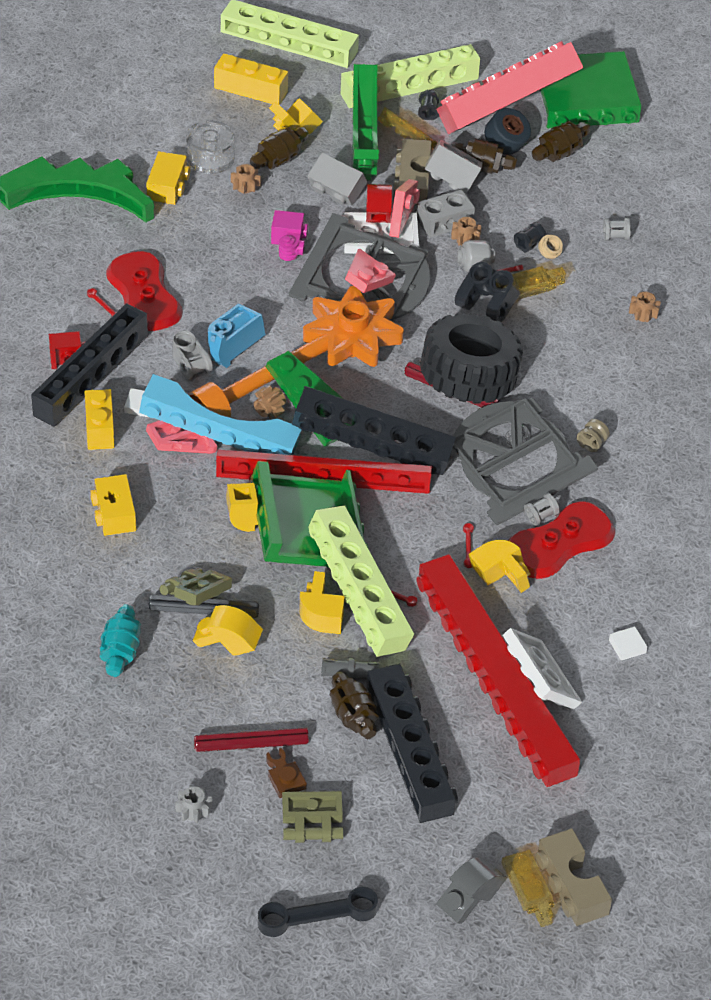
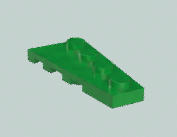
[265,351,351,447]

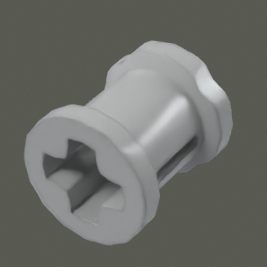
[603,218,630,241]
[524,493,560,526]

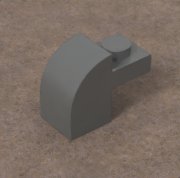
[436,857,507,924]

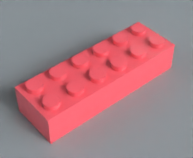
[436,41,583,134]

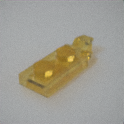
[377,107,437,150]
[502,266,566,300]
[501,850,554,927]

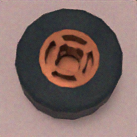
[484,108,531,155]

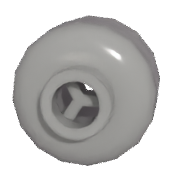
[457,240,495,272]

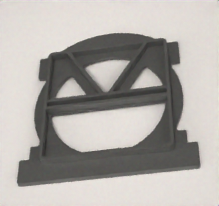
[289,213,430,322]
[450,398,598,525]

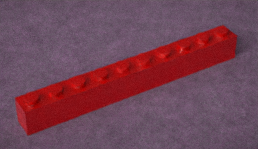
[416,554,580,787]

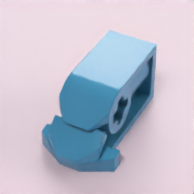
[208,303,266,368]

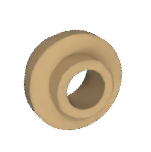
[538,235,563,259]

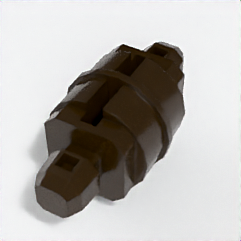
[532,121,590,162]
[250,126,309,169]
[452,138,517,174]
[329,671,379,740]

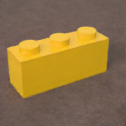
[214,53,288,105]

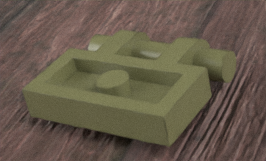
[159,568,232,605]
[282,791,343,843]

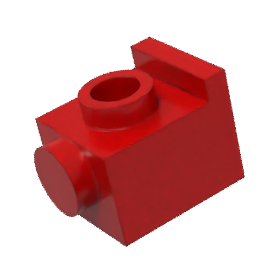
[48,331,86,369]

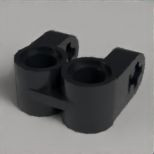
[455,262,520,322]

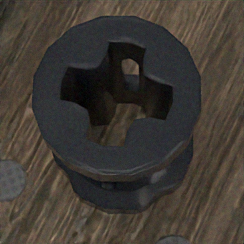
[418,90,439,120]
[514,222,546,253]

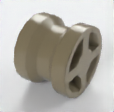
[577,419,610,452]

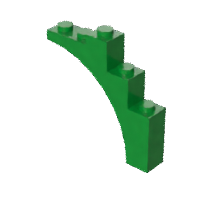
[352,64,379,181]
[0,156,155,223]

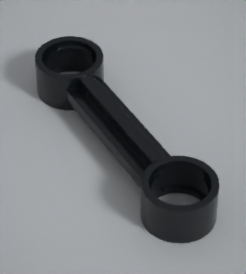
[258,887,378,937]

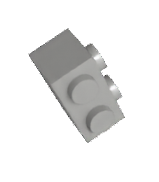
[425,139,482,193]
[307,153,367,206]

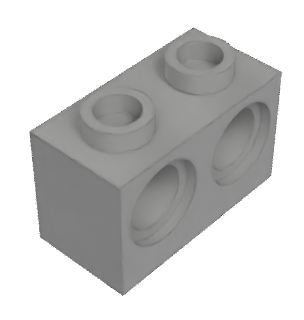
[417,189,475,238]

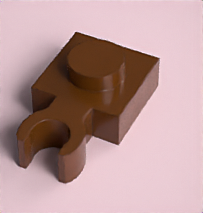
[266,748,307,798]

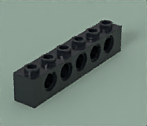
[31,303,148,427]
[292,386,456,475]
[367,663,458,823]

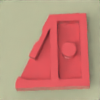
[389,179,420,238]
[345,249,396,293]
[146,420,217,454]

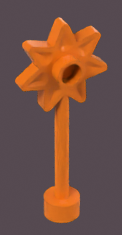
[188,286,404,418]

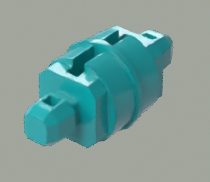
[100,604,141,677]

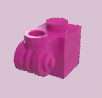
[271,210,308,261]

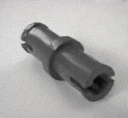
[321,657,380,679]

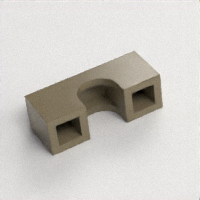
[394,139,431,206]
[535,828,612,926]

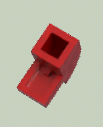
[366,184,392,223]

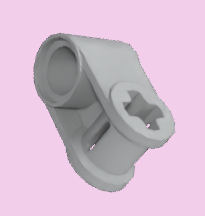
[172,330,213,380]

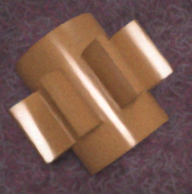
[231,164,261,194]
[451,217,481,246]
[629,292,661,322]
[254,385,286,419]

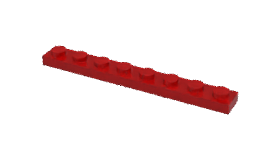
[216,449,431,494]

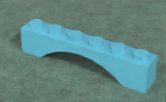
[139,374,301,455]

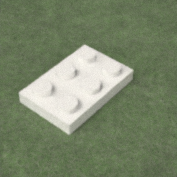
[343,212,419,254]
[503,628,582,709]

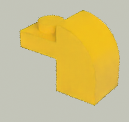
[269,98,323,135]
[226,483,258,532]
[469,540,530,593]
[299,571,344,634]
[192,605,263,656]

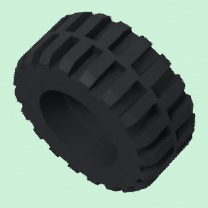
[420,313,523,404]

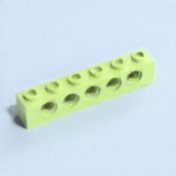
[221,0,359,68]
[341,44,480,108]
[308,506,414,657]

